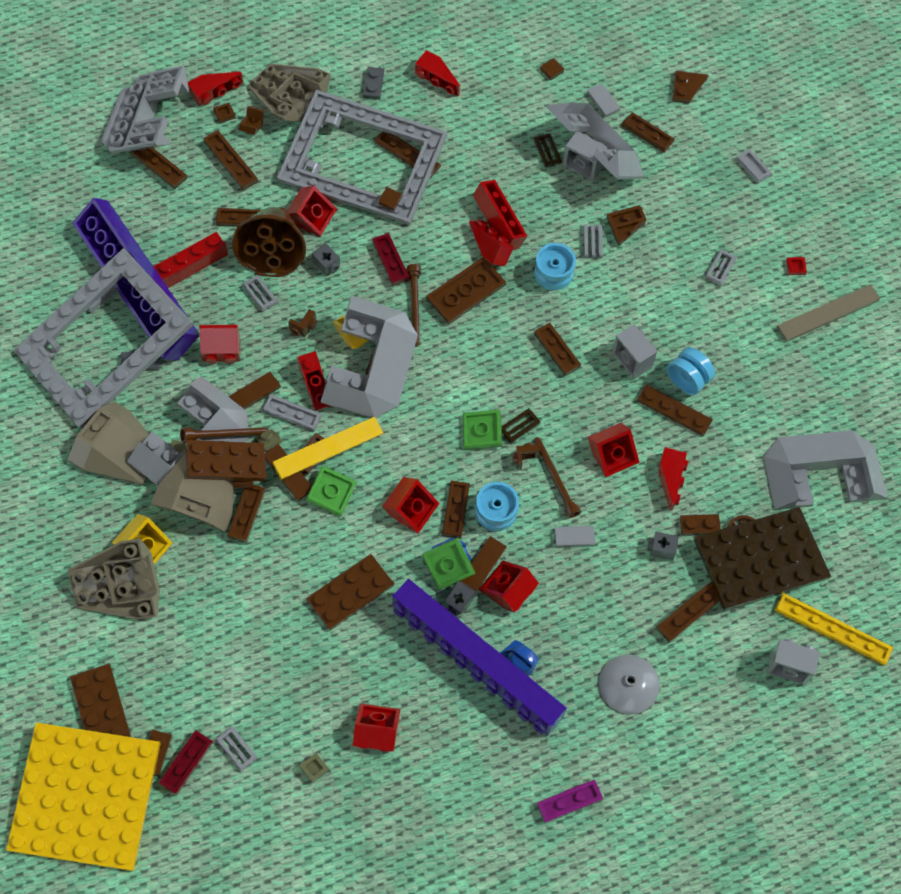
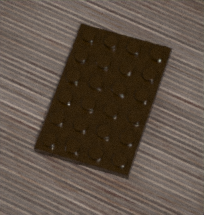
[693,507,831,611]

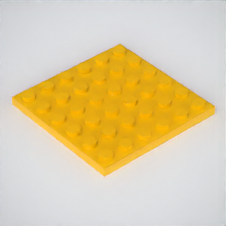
[6,722,161,871]

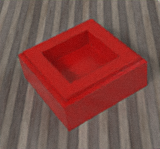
[786,257,807,275]

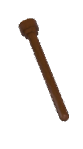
[407,264,421,347]
[180,427,269,443]
[534,437,582,519]

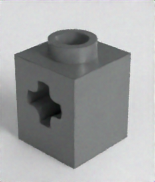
[311,243,340,276]
[648,532,679,560]
[445,581,478,614]

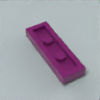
[537,779,603,824]

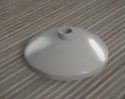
[599,655,659,715]

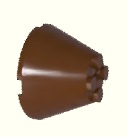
[232,207,306,277]

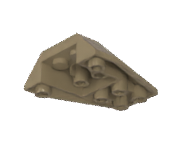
[248,63,331,122]
[67,401,149,485]
[151,439,233,532]
[68,538,160,619]

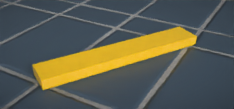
[272,417,383,480]
[775,593,894,666]

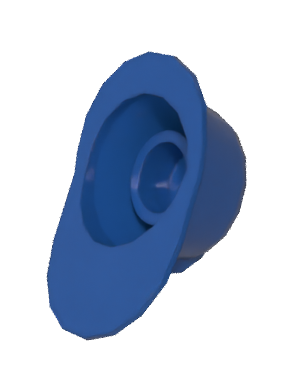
[500,640,539,676]

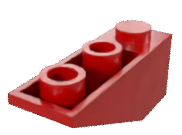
[415,50,460,96]
[187,71,243,107]
[469,219,514,266]
[296,351,330,411]
[658,447,689,511]

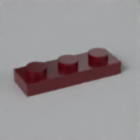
[372,233,409,286]
[159,730,213,795]

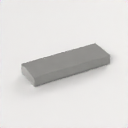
[262,394,322,432]

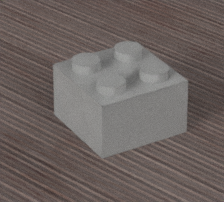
[563,131,607,181]
[612,324,657,379]
[766,639,820,685]

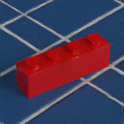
[472,179,528,250]
[153,232,228,288]

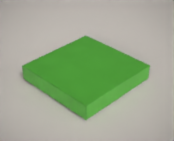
[463,409,503,450]
[306,465,357,516]
[422,537,475,590]

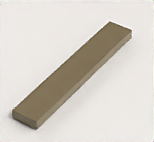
[777,284,880,342]

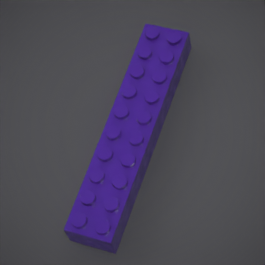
[72,198,200,360]
[393,578,567,736]

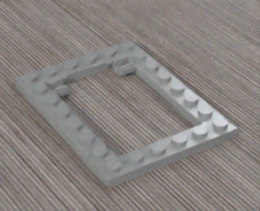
[277,90,447,225]
[14,248,194,429]

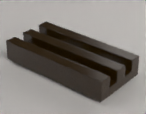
[534,133,562,168]
[502,408,541,444]

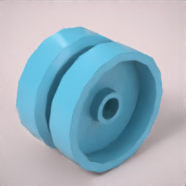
[534,243,576,290]
[666,347,715,396]
[475,482,519,531]

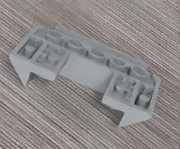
[101,66,189,154]
[546,102,644,179]
[320,296,418,418]
[127,376,250,486]
[763,430,887,510]

